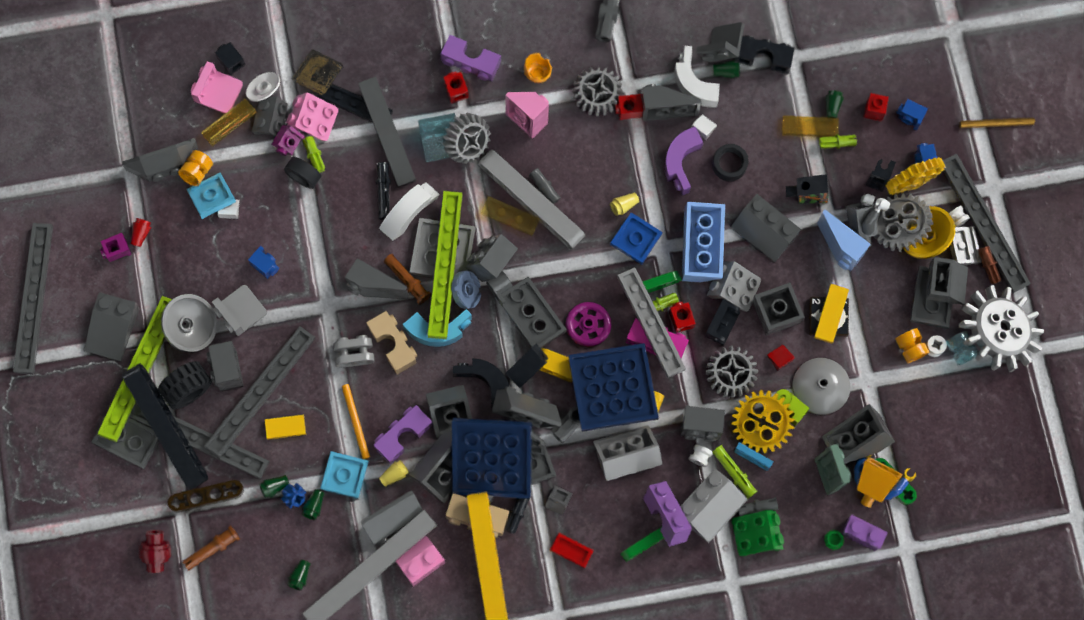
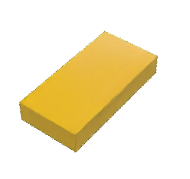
[265,415,306,440]

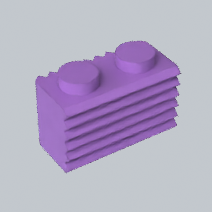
[841,515,888,552]

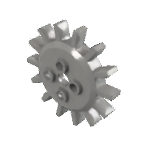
[959,285,1044,372]

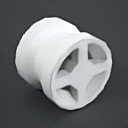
[949,206,970,227]
[926,335,947,357]
[689,445,713,467]

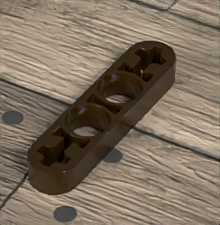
[167,480,244,513]

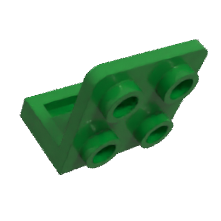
[732,510,784,556]

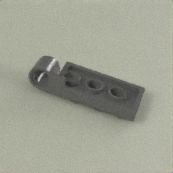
[486,271,567,348]

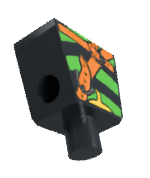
[786,174,828,204]

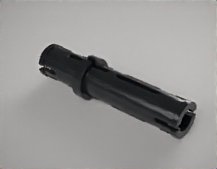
[376,162,391,220]

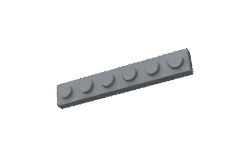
[617,268,686,378]

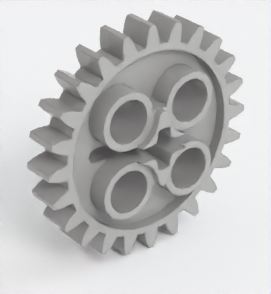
[874,193,933,252]

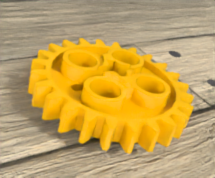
[885,157,946,195]
[732,390,795,453]

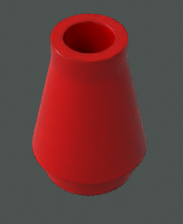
[130,218,151,247]

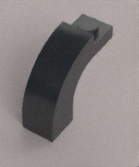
[453,358,509,408]

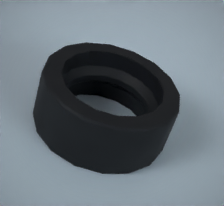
[712,144,749,182]
[284,157,322,189]

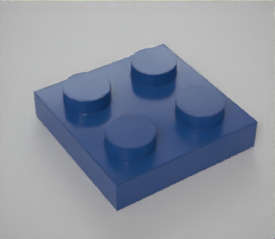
[610,213,663,265]

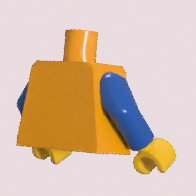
[854,455,916,508]

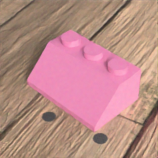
[505,92,549,139]

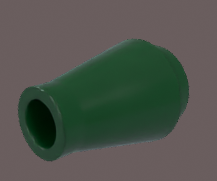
[713,61,740,79]
[826,90,844,119]
[259,475,290,498]
[302,489,325,520]
[287,559,311,591]

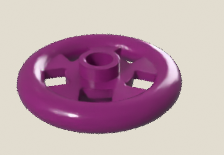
[566,302,611,347]

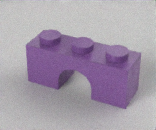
[441,35,501,81]
[374,405,433,465]
[644,481,692,546]

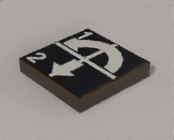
[809,297,849,337]

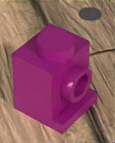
[271,125,305,156]
[100,233,132,262]

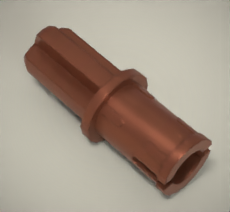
[978,246,1001,284]

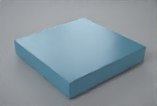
[186,173,236,219]
[320,451,369,499]

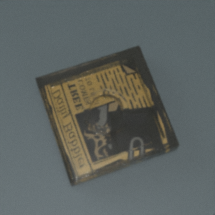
[292,49,343,96]

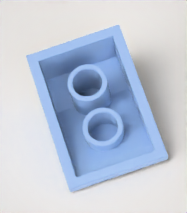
[817,210,871,271]

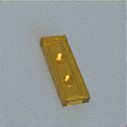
[201,98,257,147]
[782,115,839,137]
[481,196,540,237]

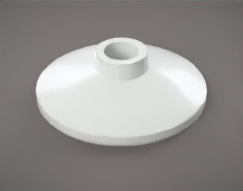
[246,72,280,101]

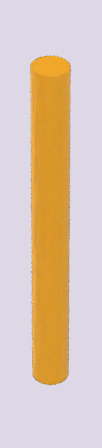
[341,384,370,460]

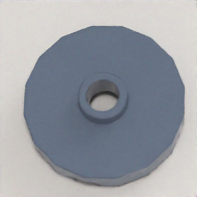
[452,271,481,309]

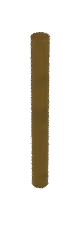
[959,118,1035,128]

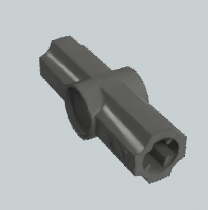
[595,0,620,43]
[551,405,580,444]

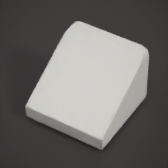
[691,115,717,140]
[217,200,239,219]

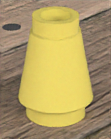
[610,193,639,216]
[379,460,409,487]

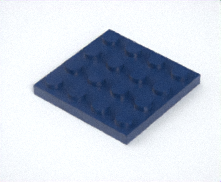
[568,343,659,432]
[452,418,532,499]

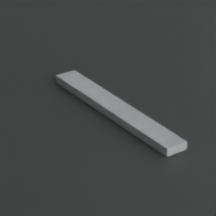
[303,510,438,620]

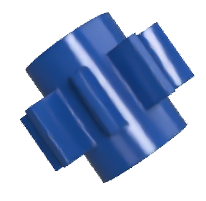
[281,483,307,508]

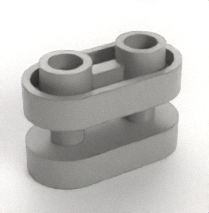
[333,335,374,368]

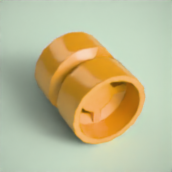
[178,150,213,186]
[895,328,930,363]

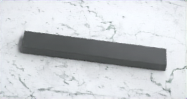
[358,77,416,188]

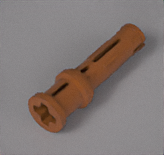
[383,254,432,305]
[182,525,240,571]

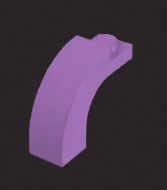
[665,126,703,195]

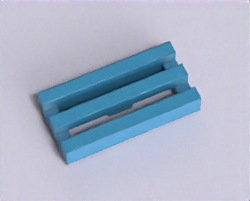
[734,442,773,471]

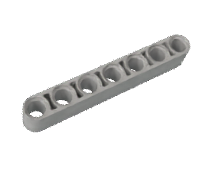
[478,149,585,249]

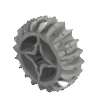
[572,66,623,116]
[442,113,491,164]
[706,346,758,398]

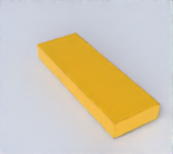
[814,284,849,344]

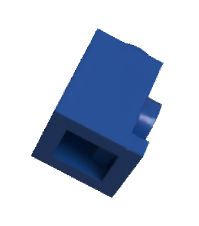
[897,99,928,130]
[914,143,937,163]
[248,246,279,279]

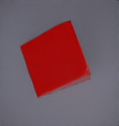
[767,345,795,371]

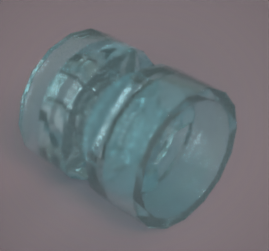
[946,330,979,366]

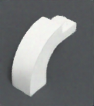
[675,46,719,108]
[379,183,440,241]

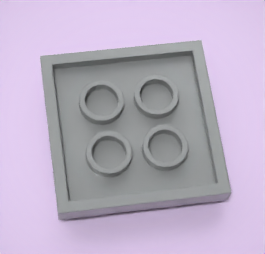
[410,218,476,278]

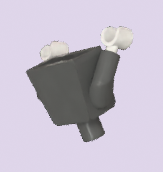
[845,194,890,247]

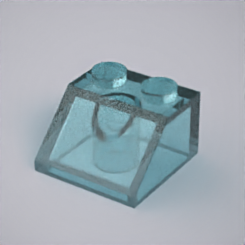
[418,113,456,162]

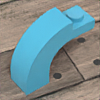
[403,309,472,347]

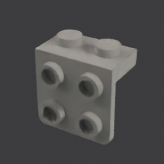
[707,261,761,312]
[212,285,267,336]

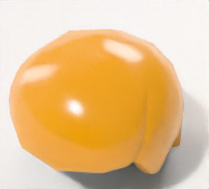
[523,53,552,83]

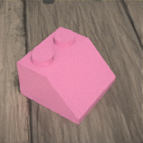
[395,536,445,586]

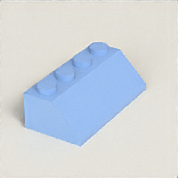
[682,202,725,282]

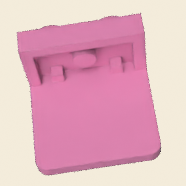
[191,61,243,114]
[286,92,338,141]

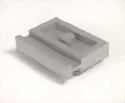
[950,226,982,265]

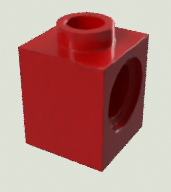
[443,72,469,103]
[863,93,889,121]
[615,94,643,120]
[669,302,696,333]

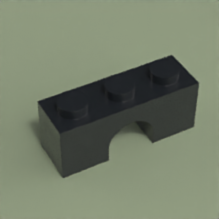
[734,35,795,74]

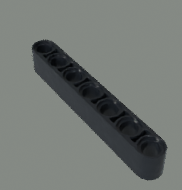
[122,363,208,490]

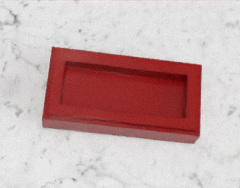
[550,533,594,569]

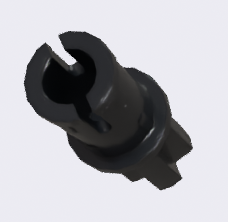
[505,498,530,534]

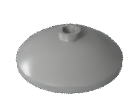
[161,294,217,352]
[792,358,850,415]

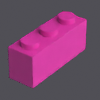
[626,318,689,358]

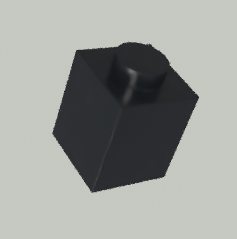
[215,42,245,76]

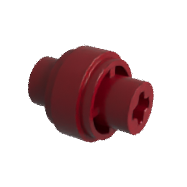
[139,530,171,573]

